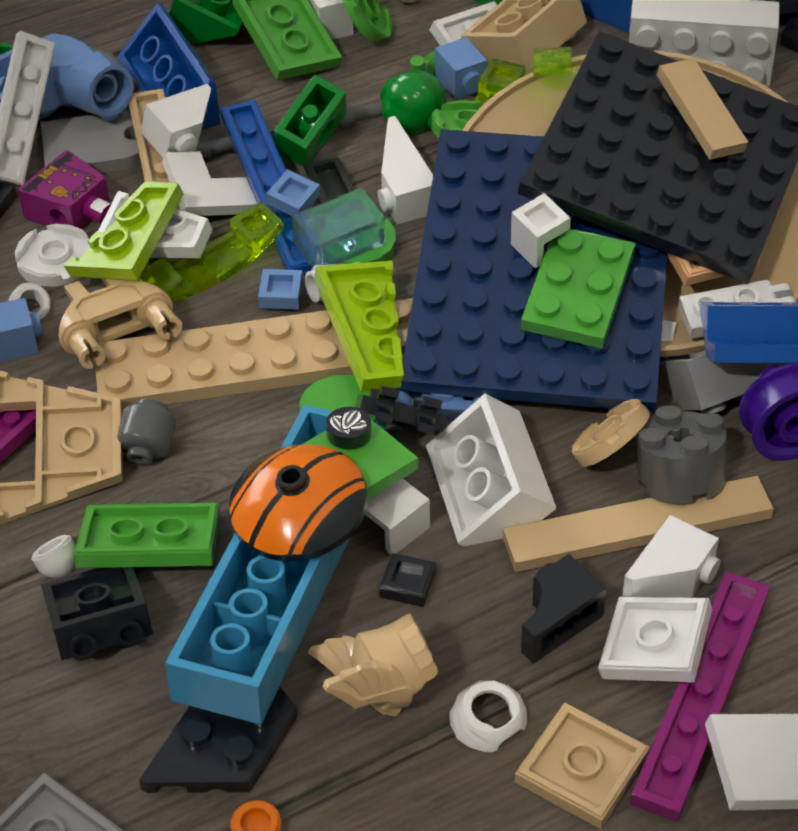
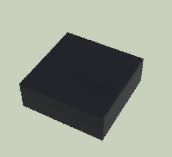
[379,553,436,607]

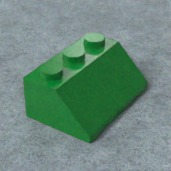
[169,0,243,44]

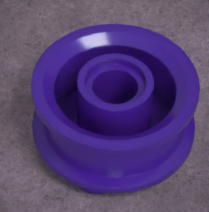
[739,363,798,461]

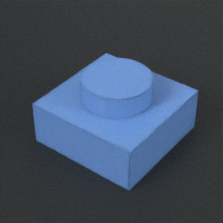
[266,169,320,220]
[258,269,303,310]

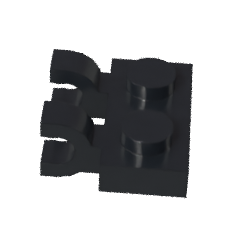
[355,386,447,435]

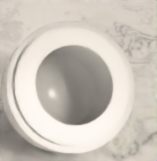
[9,283,51,320]
[32,535,76,578]

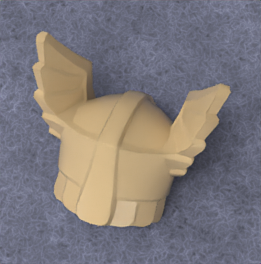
[308,613,438,717]

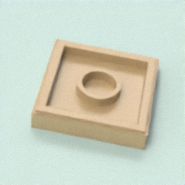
[514,702,650,829]

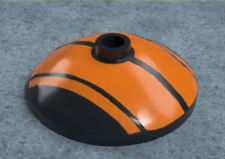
[229,444,368,561]

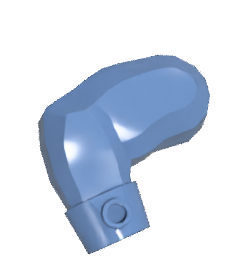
[0,34,134,121]

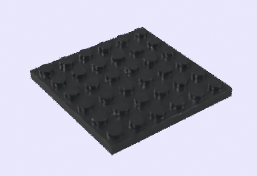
[517,31,798,284]

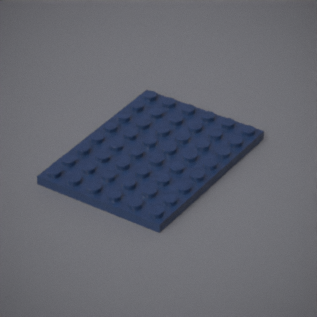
[400,129,667,412]

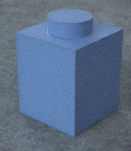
[435,37,487,100]
[0,297,43,362]

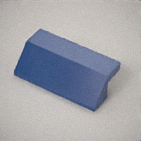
[700,302,798,363]

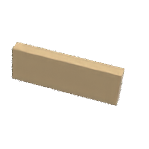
[657,58,748,160]

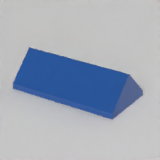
[117,2,221,130]

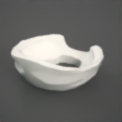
[449,681,527,752]

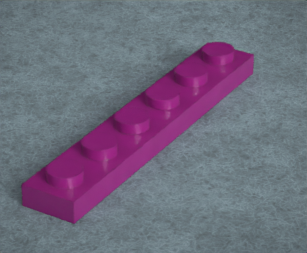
[630,571,770,822]

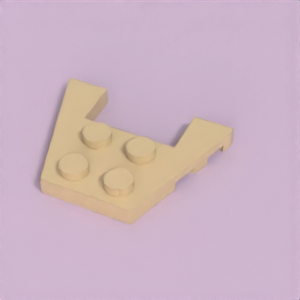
[0,371,123,525]

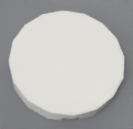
[15,224,90,287]

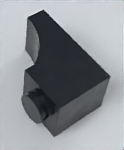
[521,554,606,664]

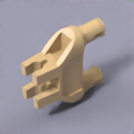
[59,278,182,369]

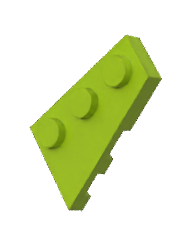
[64,182,184,281]

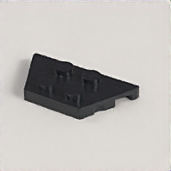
[139,687,298,793]

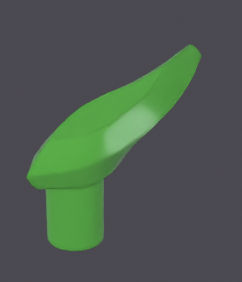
[410,50,435,75]

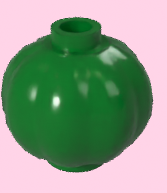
[380,70,446,136]

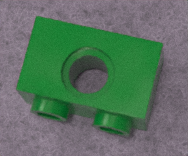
[274,74,347,167]

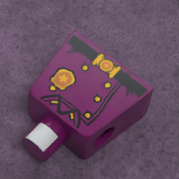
[17,150,111,230]

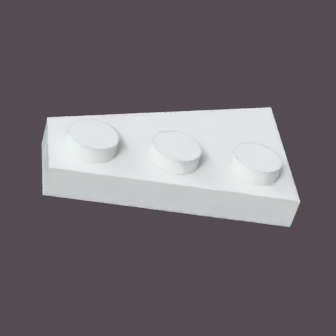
[98,191,213,258]

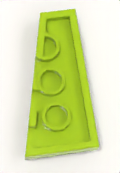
[314,260,404,392]

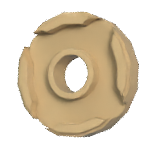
[572,399,650,467]

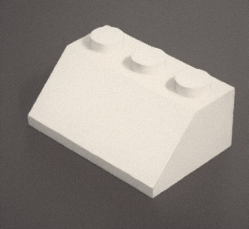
[426,394,556,546]

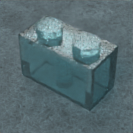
[292,188,385,268]

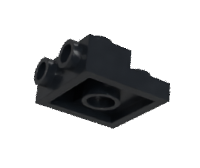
[41,567,153,661]

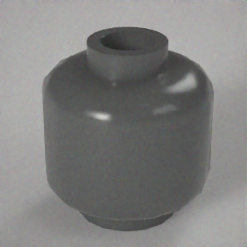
[117,398,176,465]

